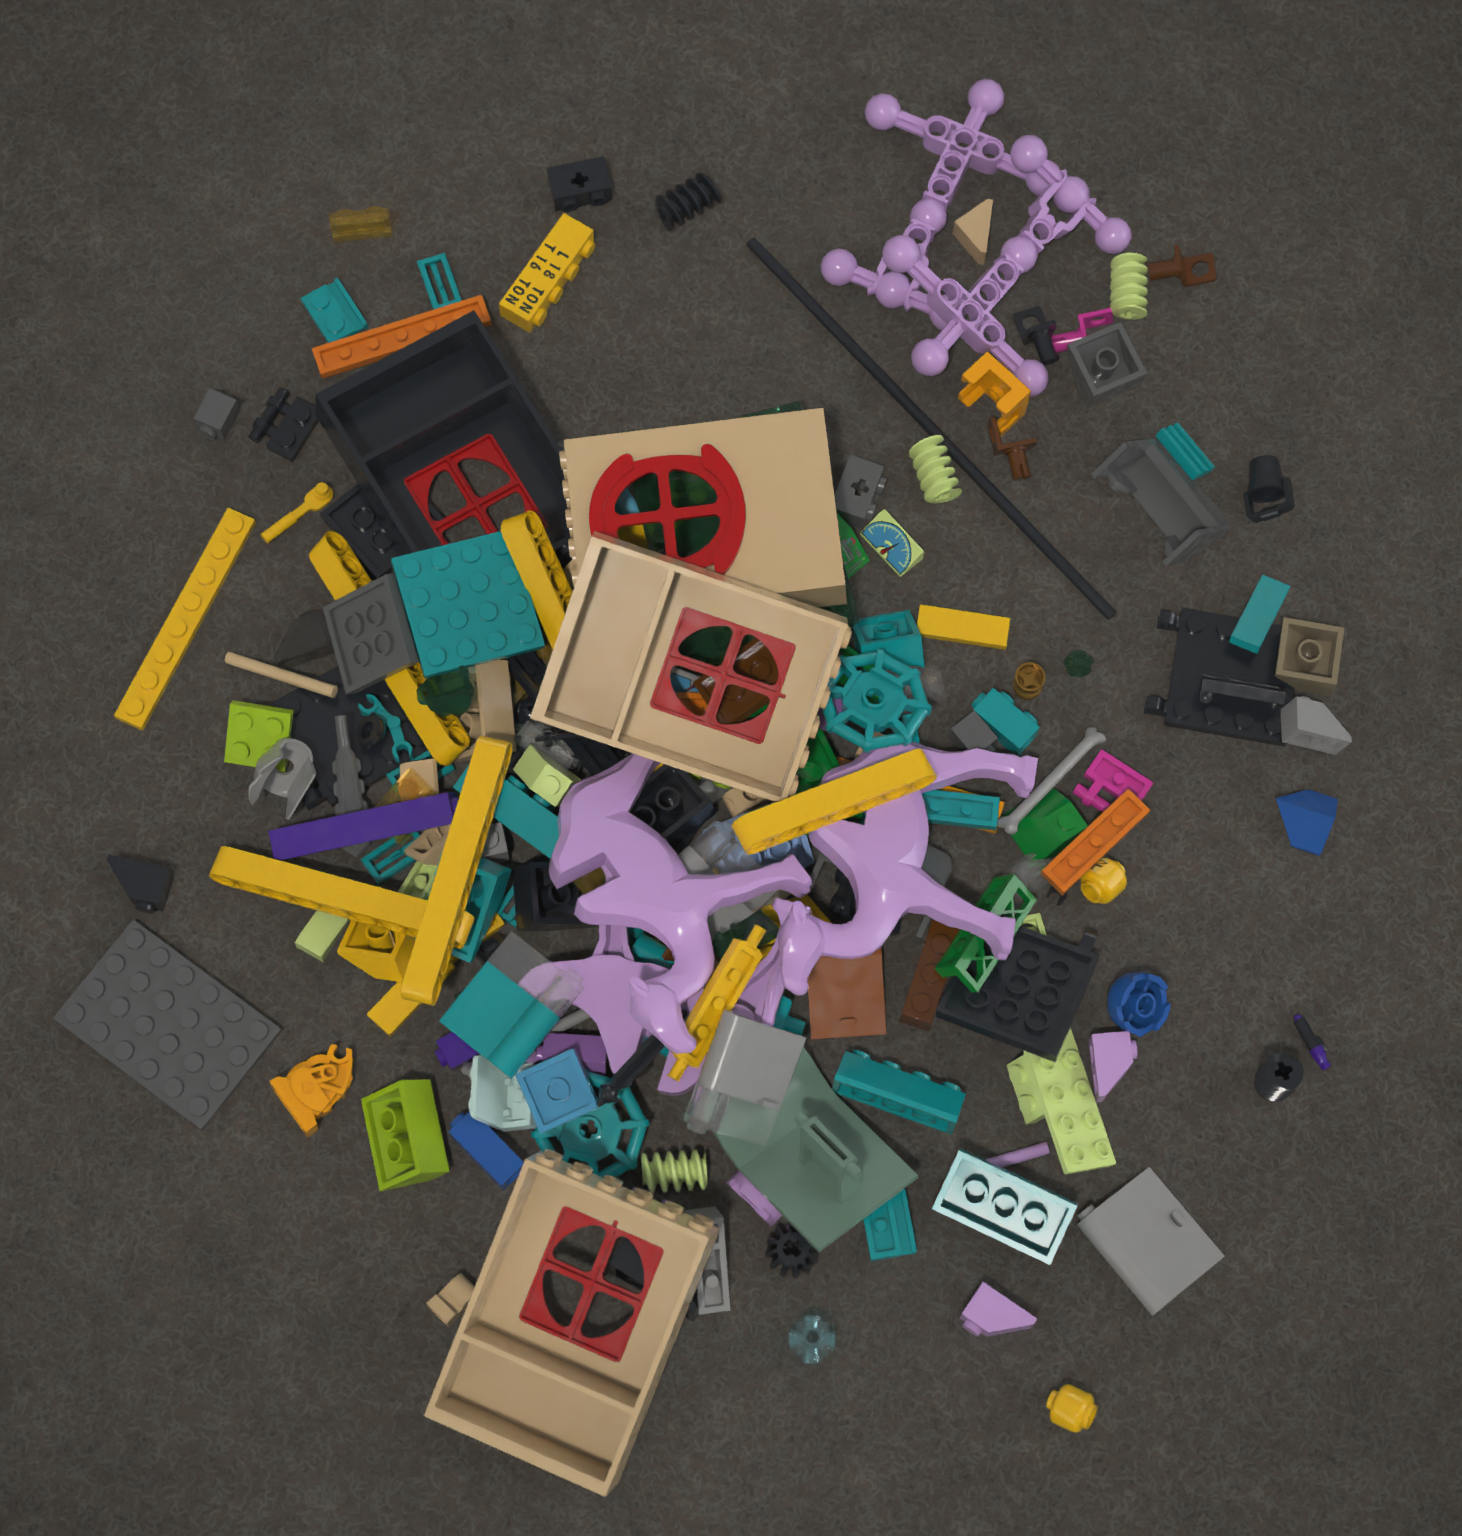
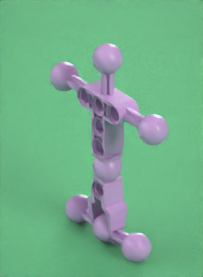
[820,79,1060,330]
[882,135,1132,397]

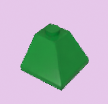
[1000,788,1088,868]

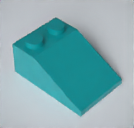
[415,853,512,963]

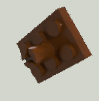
[693,638,778,724]

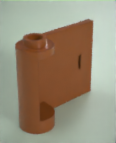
[807,948,886,1039]

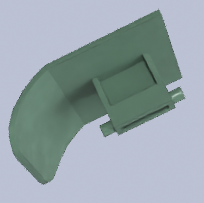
[704,1047,918,1252]

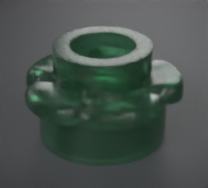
[1063,650,1094,677]

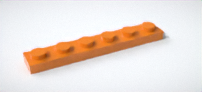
[312,295,492,379]

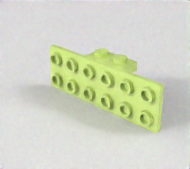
[1007,1027,1116,1174]

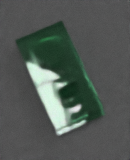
[711,909,779,960]

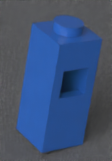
[448,1111,524,1191]

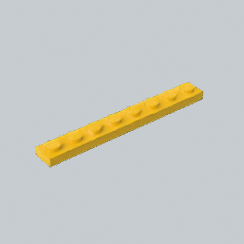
[114,507,256,731]

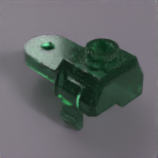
[416,665,475,717]

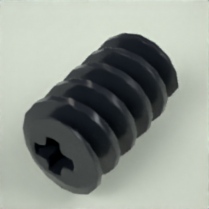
[655,172,722,231]
[1254,1053,1304,1102]

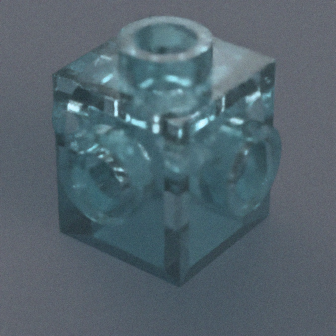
[789,1316,835,1364]

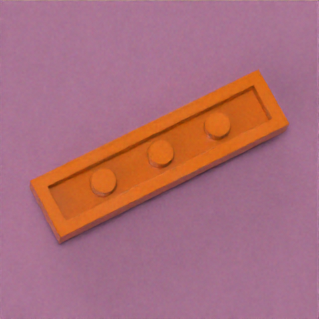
[1040,789,1151,896]

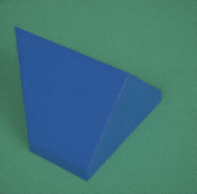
[1276,789,1338,856]

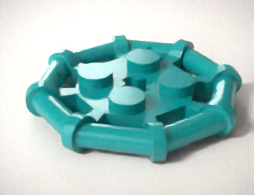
[822,649,932,753]
[531,1068,650,1178]

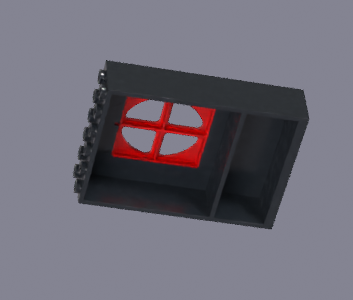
[316,310,572,567]

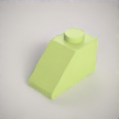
[513,744,581,807]

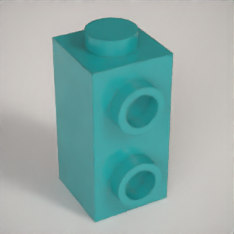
[971,688,1040,756]

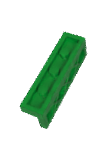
[935,874,1037,993]

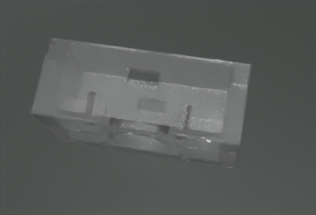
[513,719,580,772]

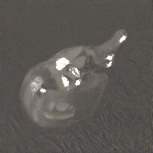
[1002,851,1062,897]

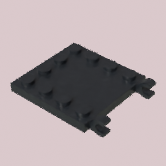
[1144,608,1294,747]
[271,666,428,811]
[936,914,1100,1062]

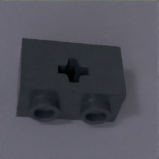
[547,156,612,212]

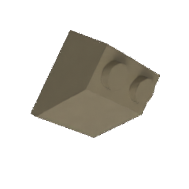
[1275,617,1344,696]

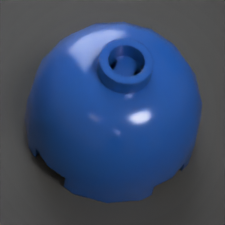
[1107,971,1171,1036]

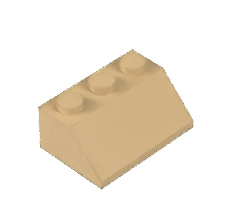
[442,660,517,762]

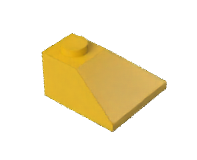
[337,920,415,983]

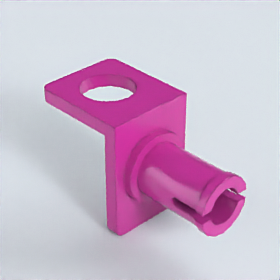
[1051,308,1114,353]

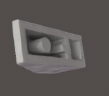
[684,1206,730,1315]

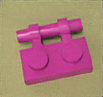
[1072,749,1153,813]

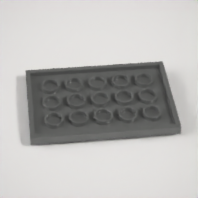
[53,920,282,1132]

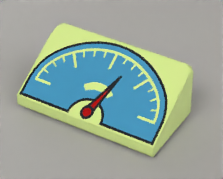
[860,509,924,577]

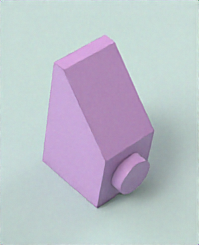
[1088,1031,1137,1103]
[960,1282,1037,1337]

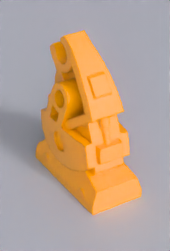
[269,1044,353,1138]

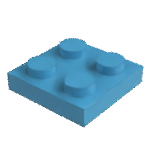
[515,1048,600,1134]

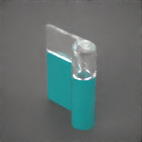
[439,931,584,1079]

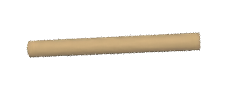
[225,652,338,698]

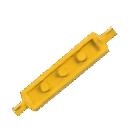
[667,924,766,1082]

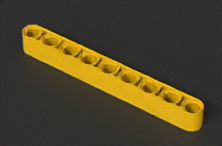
[309,531,470,766]
[401,735,512,1006]
[209,846,475,949]

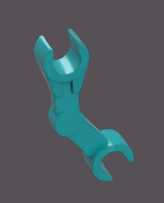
[358,694,413,763]

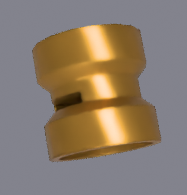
[1012,662,1045,700]

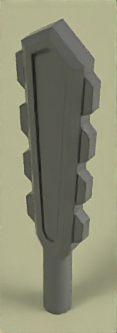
[332,715,370,858]

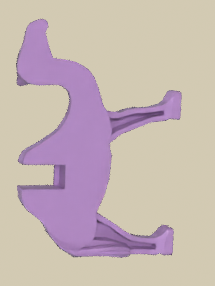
[778,742,1038,995]
[549,753,812,1053]
[518,865,812,1096]

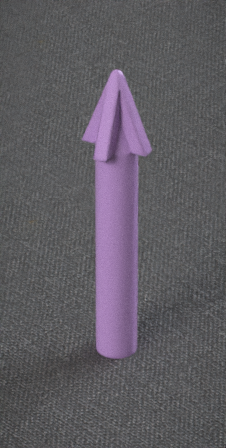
[985,1141,1050,1168]

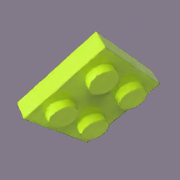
[224,700,294,772]

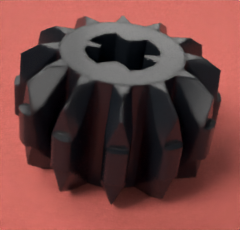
[765,1223,818,1279]

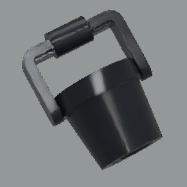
[1244,455,1295,523]

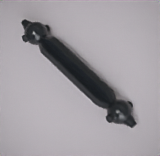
[596,1009,688,1107]

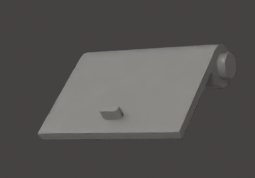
[1077,1167,1225,1316]

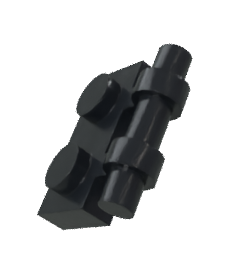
[248,388,319,462]

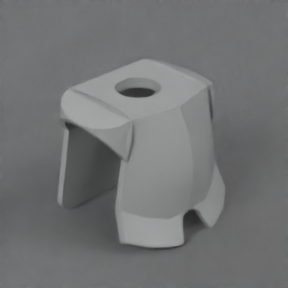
[249,738,316,820]

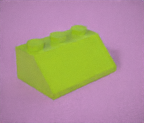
[361,1079,450,1191]

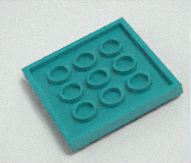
[391,531,545,679]

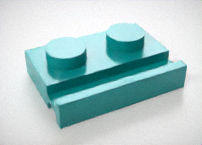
[300,278,368,343]
[863,1189,917,1262]

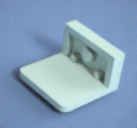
[468,1055,537,1132]

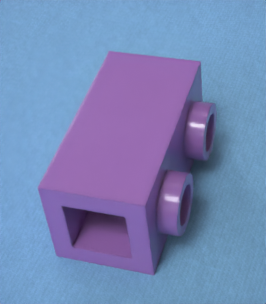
[536,1032,608,1076]

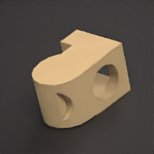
[722,788,774,818]
[426,1273,475,1327]

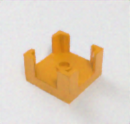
[958,352,1031,437]

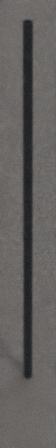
[746,237,1117,620]

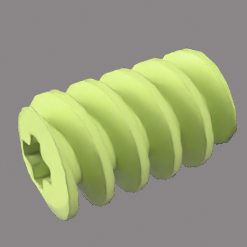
[1110,253,1148,320]
[909,435,962,503]
[641,1149,707,1194]

